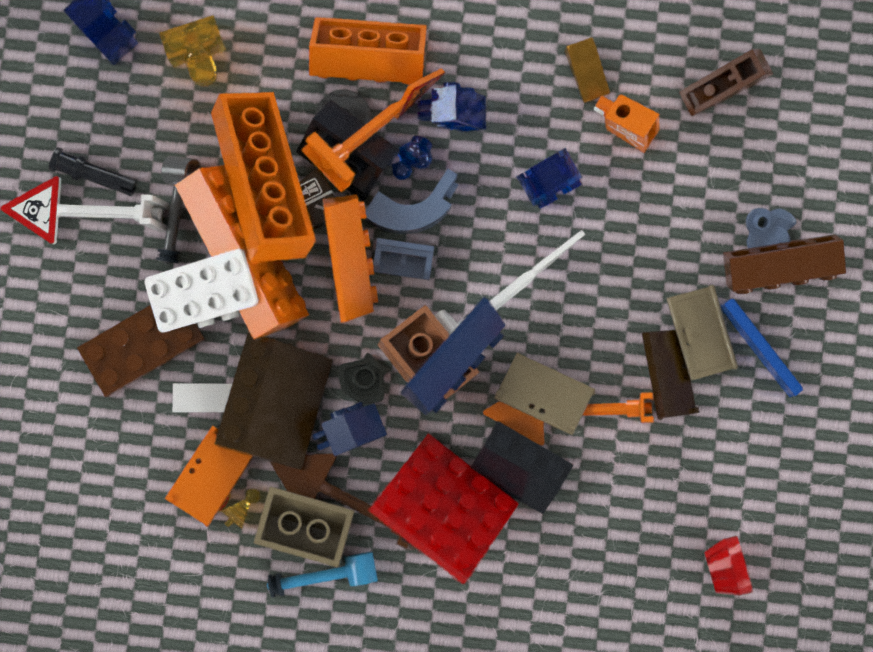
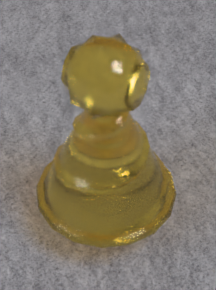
[221,488,261,529]

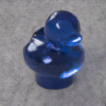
[391,135,433,180]

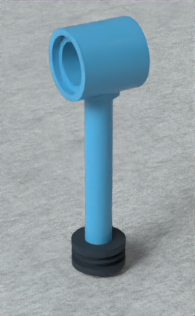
[267,552,378,598]

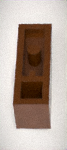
[679,49,773,117]

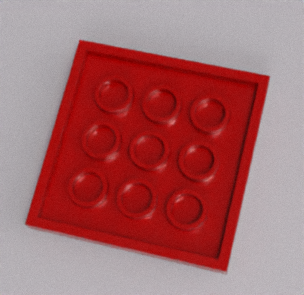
[368,433,519,585]

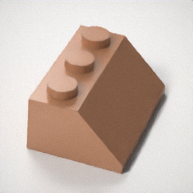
[377,305,480,412]

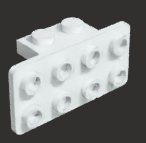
[144,249,258,332]

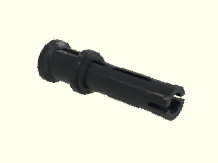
[49,147,138,197]

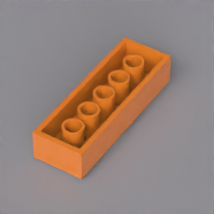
[211,92,316,262]
[175,165,309,340]

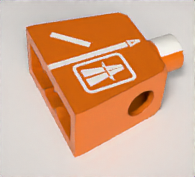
[594,95,659,153]

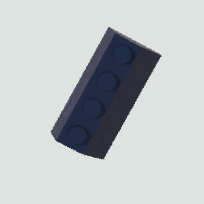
[400,297,506,415]

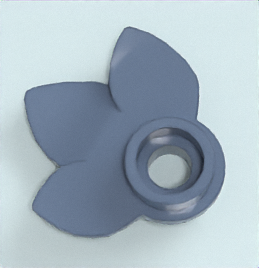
[746,208,797,248]

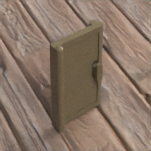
[666,284,738,381]
[494,353,595,436]

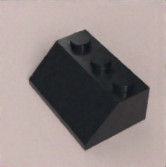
[296,99,400,202]
[470,421,573,514]

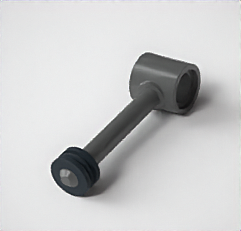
[156,156,201,265]

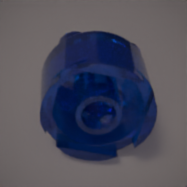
[516,148,583,209]

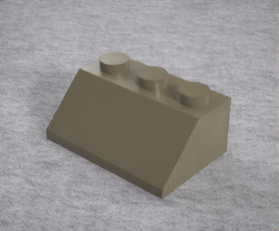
[253,486,355,567]

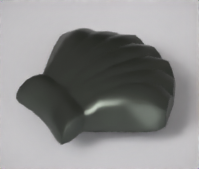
[339,353,389,404]

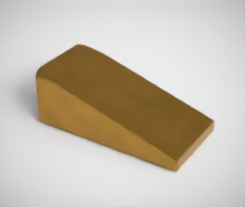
[565,37,610,103]

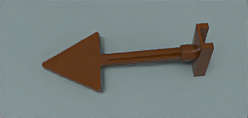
[269,453,416,550]

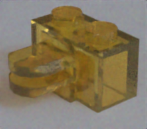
[159,15,227,87]

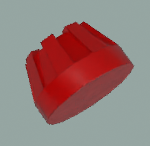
[704,535,753,596]

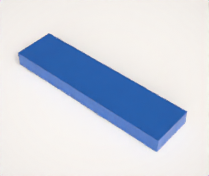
[721,298,803,397]

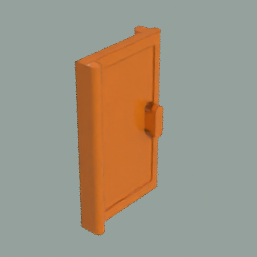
[165,426,253,527]

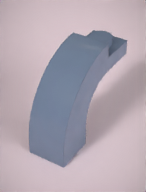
[364,169,459,234]

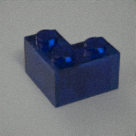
[63,0,138,66]

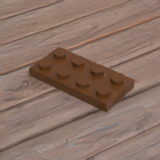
[77,305,206,397]

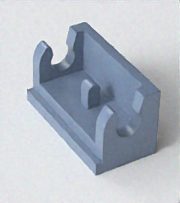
[373,238,434,280]

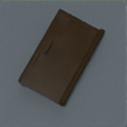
[642,330,700,420]

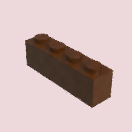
[723,234,846,294]

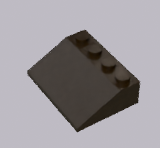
[214,333,333,470]

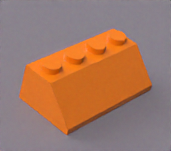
[309,17,427,85]
[322,194,378,323]

